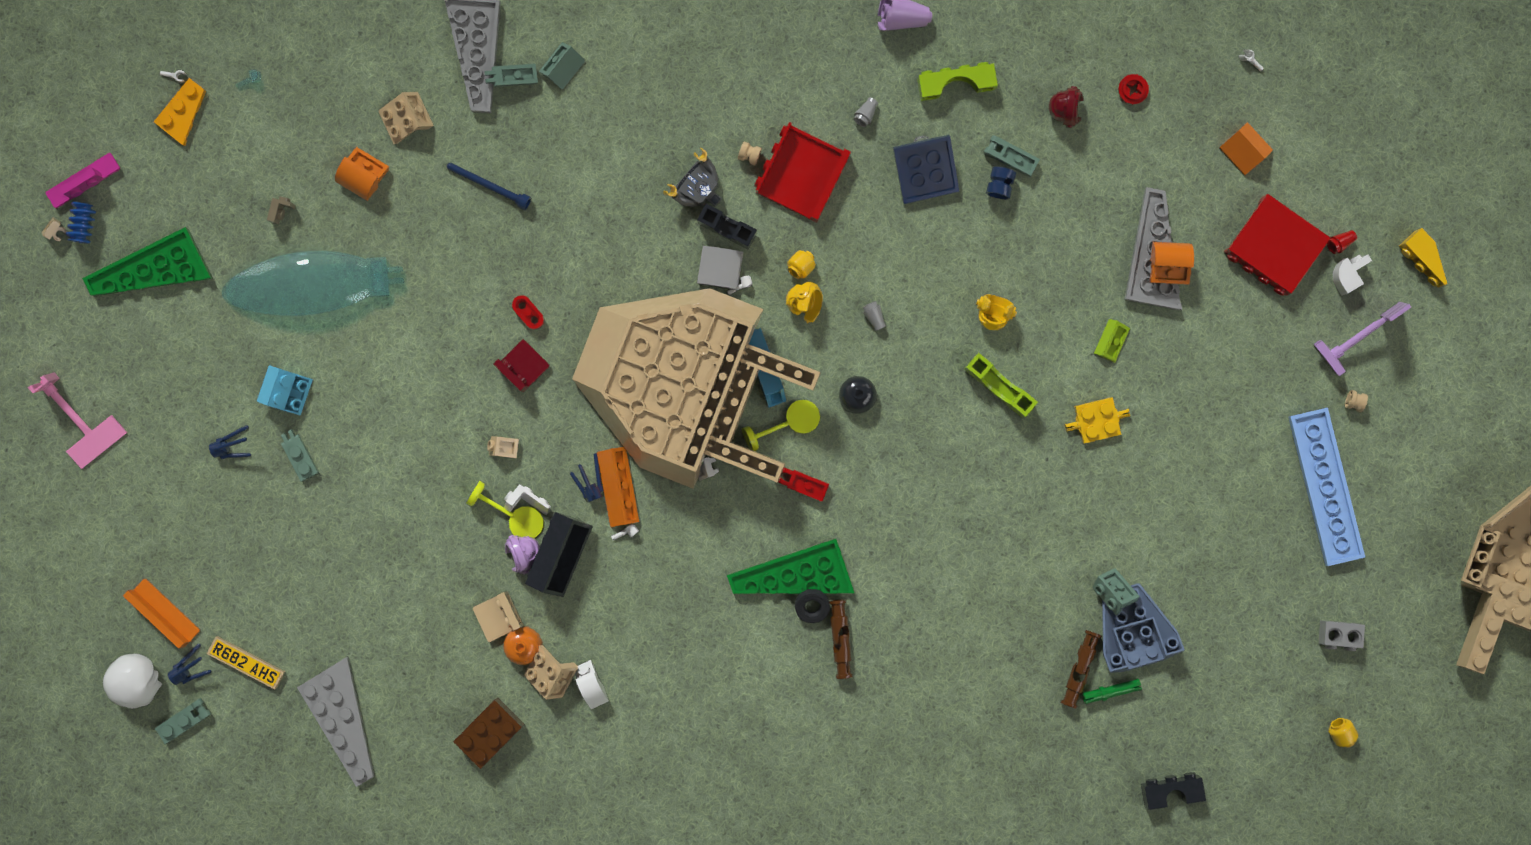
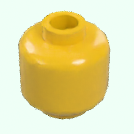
[787,250,816,279]
[1328,718,1359,748]

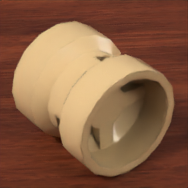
[737,141,762,166]

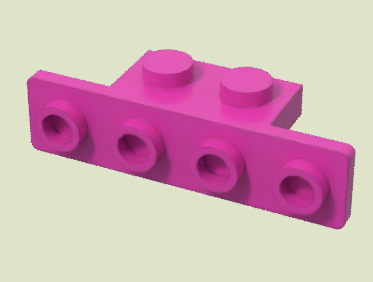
[46,153,121,208]

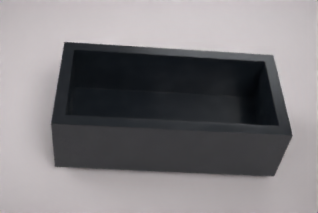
[525,512,593,597]

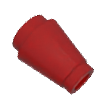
[1327,230,1357,254]

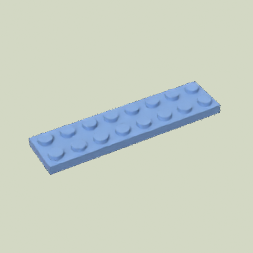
[1288,408,1365,566]

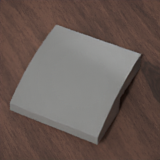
[697,246,743,290]

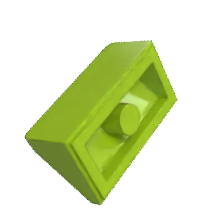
[1094,319,1130,363]

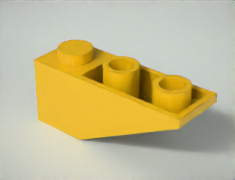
[1399,228,1447,288]

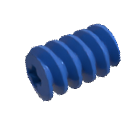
[66,202,96,244]

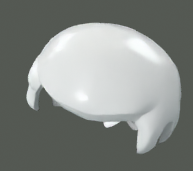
[103,654,162,709]

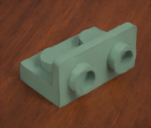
[1093,568,1140,615]

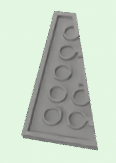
[444,0,501,114]
[1124,187,1182,311]
[297,657,374,787]

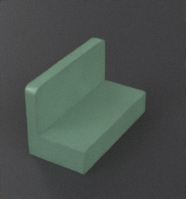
[539,42,585,89]

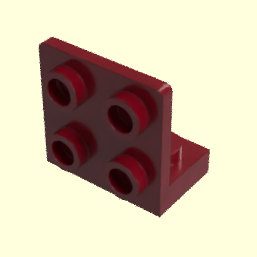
[493,339,550,393]

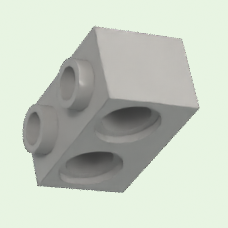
[1319,620,1365,651]

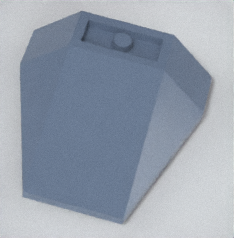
[1102,583,1185,673]

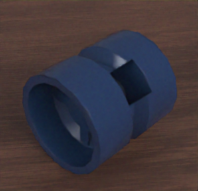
[986,166,1016,200]

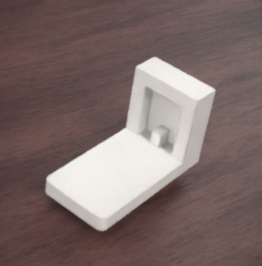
[504,484,551,515]

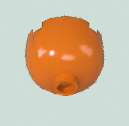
[504,626,542,665]

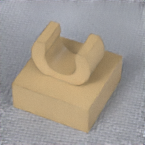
[42,217,67,241]

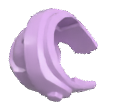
[505,535,540,575]

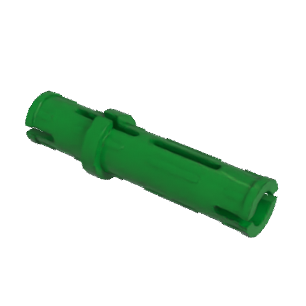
[1082,678,1142,705]

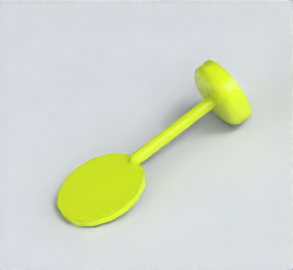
[742,400,820,451]
[466,481,543,538]

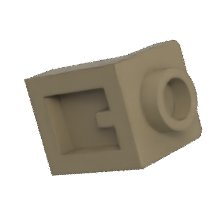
[267,196,296,225]

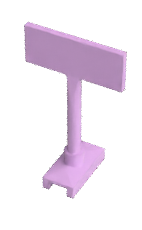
[1314,302,1411,376]

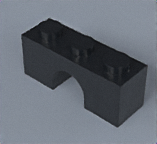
[697,203,757,250]
[1141,772,1206,810]

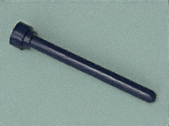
[446,163,532,211]

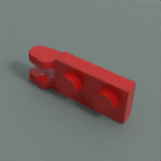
[778,467,829,502]

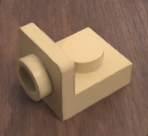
[487,436,519,458]

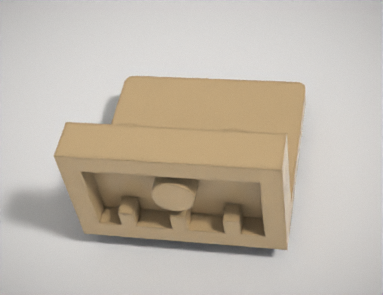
[379,92,434,144]
[473,591,524,642]
[524,645,578,700]

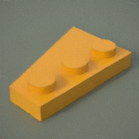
[154,78,206,146]

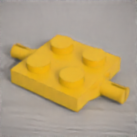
[1065,397,1130,444]

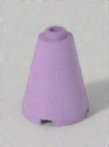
[878,0,932,31]

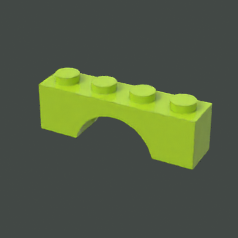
[917,62,998,101]
[964,353,1038,418]

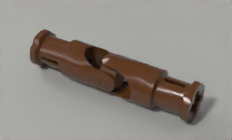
[829,600,853,679]
[1060,630,1102,709]

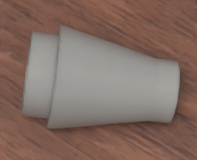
[854,97,878,127]
[862,301,886,331]

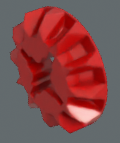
[1118,74,1149,105]

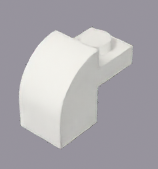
[1333,254,1372,296]
[575,660,609,709]

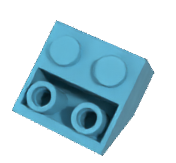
[257,365,313,416]

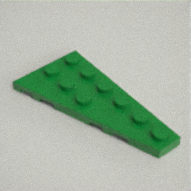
[82,227,213,296]
[727,538,854,594]

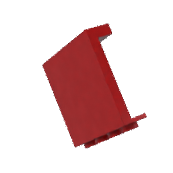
[754,122,851,223]
[1224,194,1331,296]

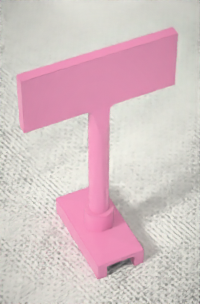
[28,372,127,469]

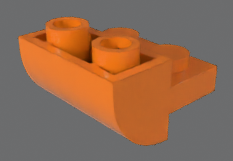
[335,147,389,201]
[1149,242,1194,284]

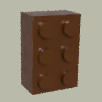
[453,697,525,769]

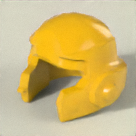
[786,282,823,323]
[976,294,1017,331]

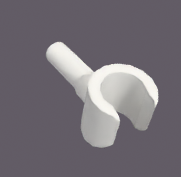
[1239,50,1264,71]
[160,70,186,83]
[727,275,752,295]
[611,524,639,540]

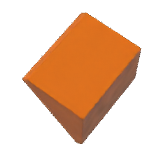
[1219,122,1273,176]

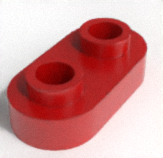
[512,295,544,330]

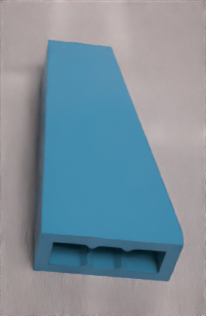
[749,328,786,408]

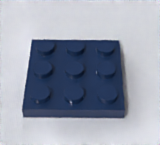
[893,135,960,204]

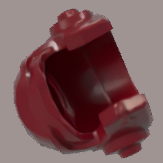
[1048,86,1084,128]

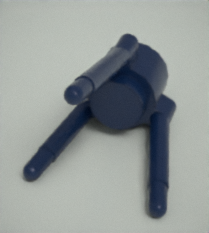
[209,425,251,459]
[570,453,604,502]
[167,644,211,685]

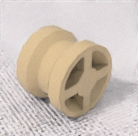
[1345,390,1368,412]

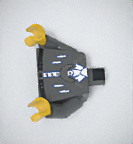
[663,148,722,207]

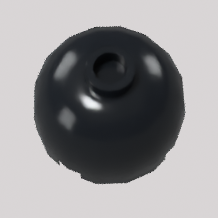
[839,376,877,414]

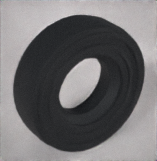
[795,589,830,623]

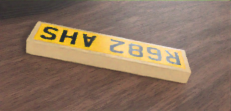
[207,636,285,690]

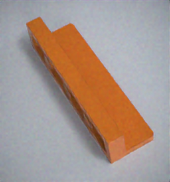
[597,447,639,527]
[123,579,200,649]

